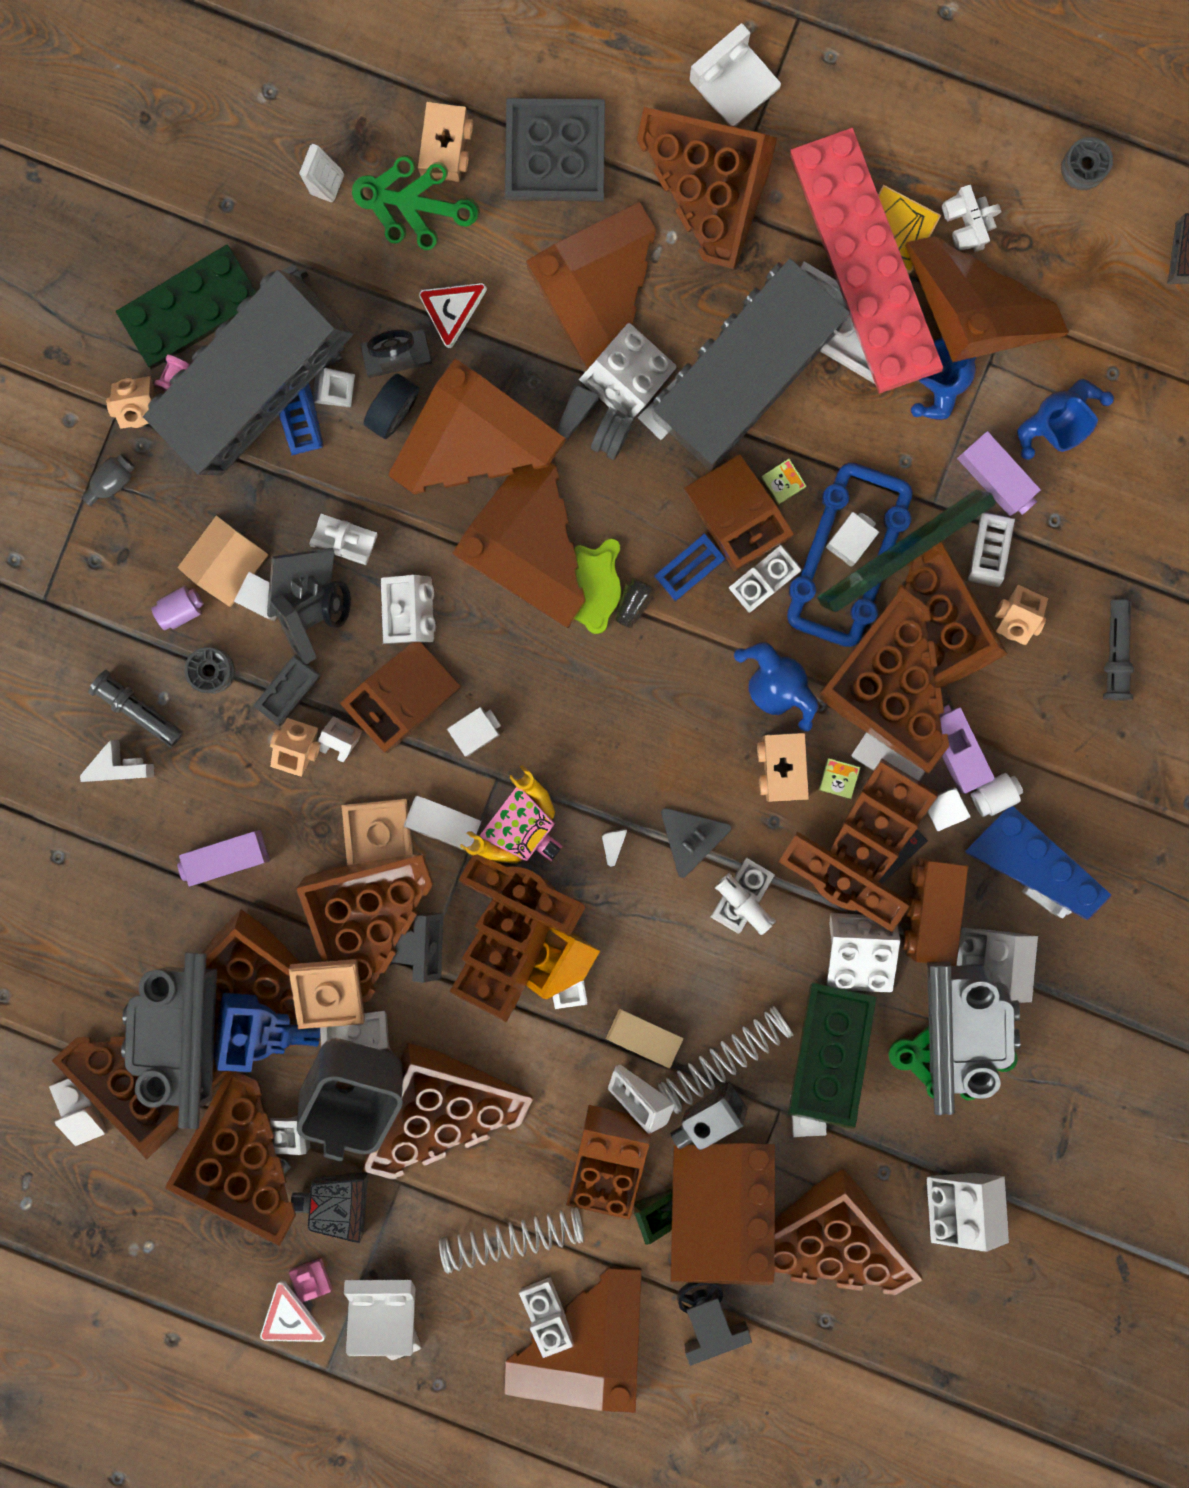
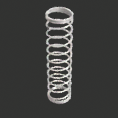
[658,1006,794,1114]
[439,1207,585,1274]

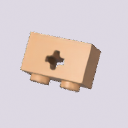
[418,102,473,182]
[757,733,809,802]

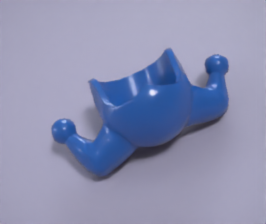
[911,337,976,420]
[1017,379,1114,460]
[734,642,819,732]

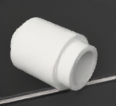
[971,773,1023,817]

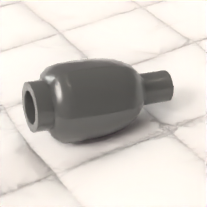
[81,454,135,506]

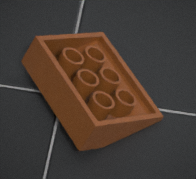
[670,1143,775,1285]

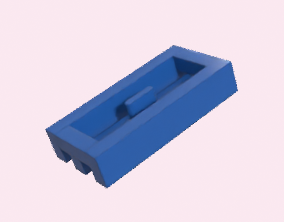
[654,533,726,602]

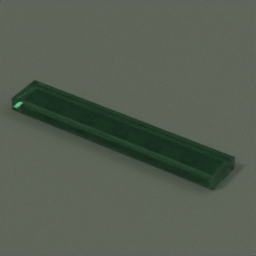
[817,490,996,612]

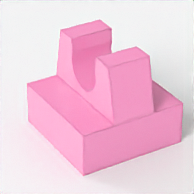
[289,1258,333,1302]

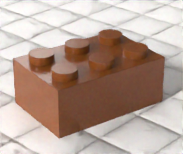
[902,858,968,966]

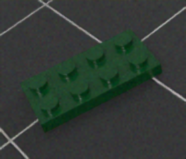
[115,244,257,370]
[788,983,877,1129]

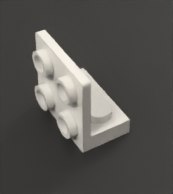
[690,23,781,127]
[579,323,676,418]
[827,913,900,992]
[344,1280,416,1356]

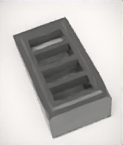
[556,386,600,448]

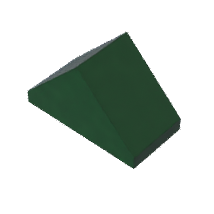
[634,1188,673,1245]

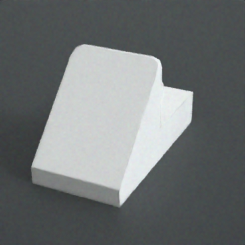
[80,740,154,782]
[49,1078,107,1146]
[269,1116,310,1155]

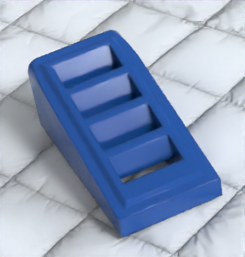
[279,383,324,455]

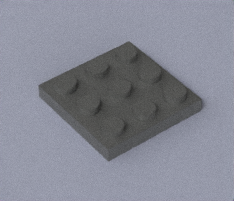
[505,98,605,202]

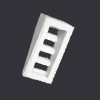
[299,144,344,202]
[968,512,1015,587]
[608,1065,675,1134]

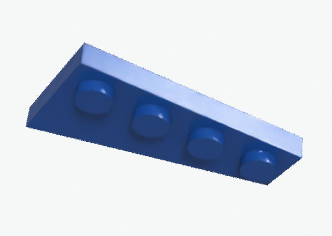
[965,806,1111,920]

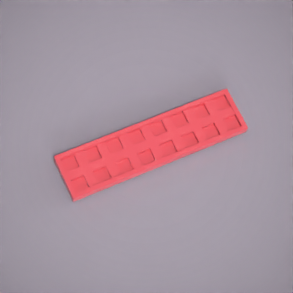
[790,128,943,394]

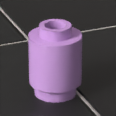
[151,586,204,631]

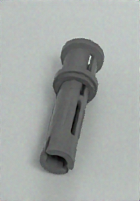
[1103,600,1134,701]
[88,670,184,748]

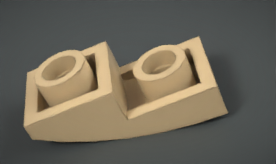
[606,1009,684,1068]

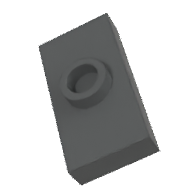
[253,655,321,727]

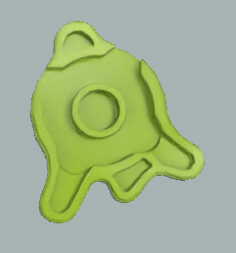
[574,539,621,634]

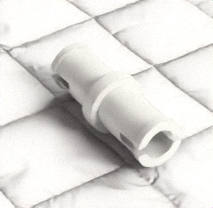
[714,873,776,935]

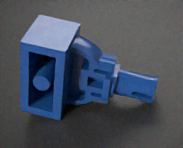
[213,993,320,1072]

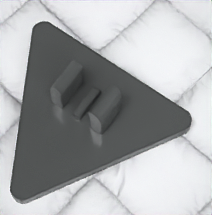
[661,808,731,878]

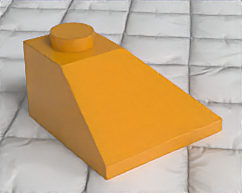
[526,927,600,1000]

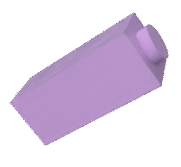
[957,431,1041,516]
[939,705,995,794]
[177,830,270,887]

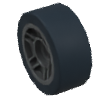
[364,373,419,439]

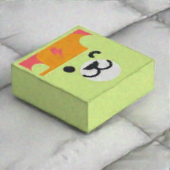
[761,459,807,505]
[818,758,860,799]

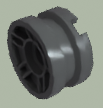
[1061,137,1113,190]
[591,407,634,461]
[184,647,235,694]

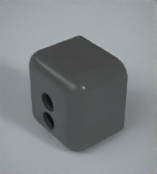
[297,1038,403,1161]

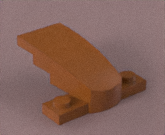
[778,758,938,932]
[449,854,586,1022]

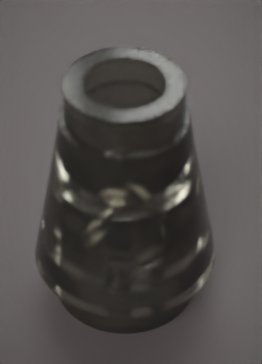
[614,577,656,629]

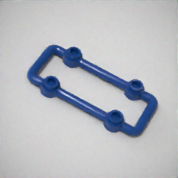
[787,463,913,647]

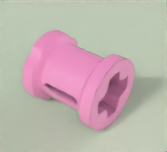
[154,355,190,392]

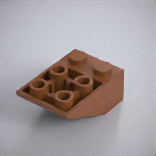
[684,454,794,573]
[340,642,461,753]
[566,1105,651,1220]

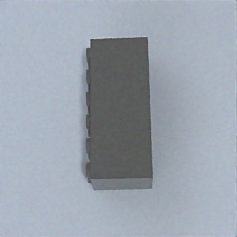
[653,258,850,471]
[143,270,354,476]

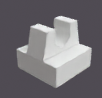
[318,716,363,762]

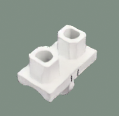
[942,185,1001,252]
[309,514,377,565]

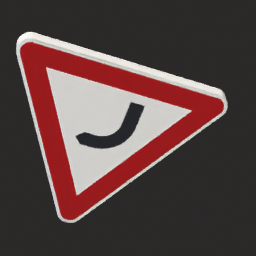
[419,283,487,348]
[260,1280,326,1342]

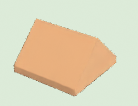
[177,515,269,607]

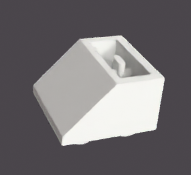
[957,928,1038,1003]
[927,1173,1009,1252]

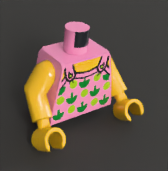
[460,765,563,864]

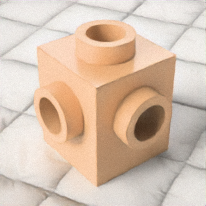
[106,376,157,429]
[995,585,1048,645]
[270,718,321,777]

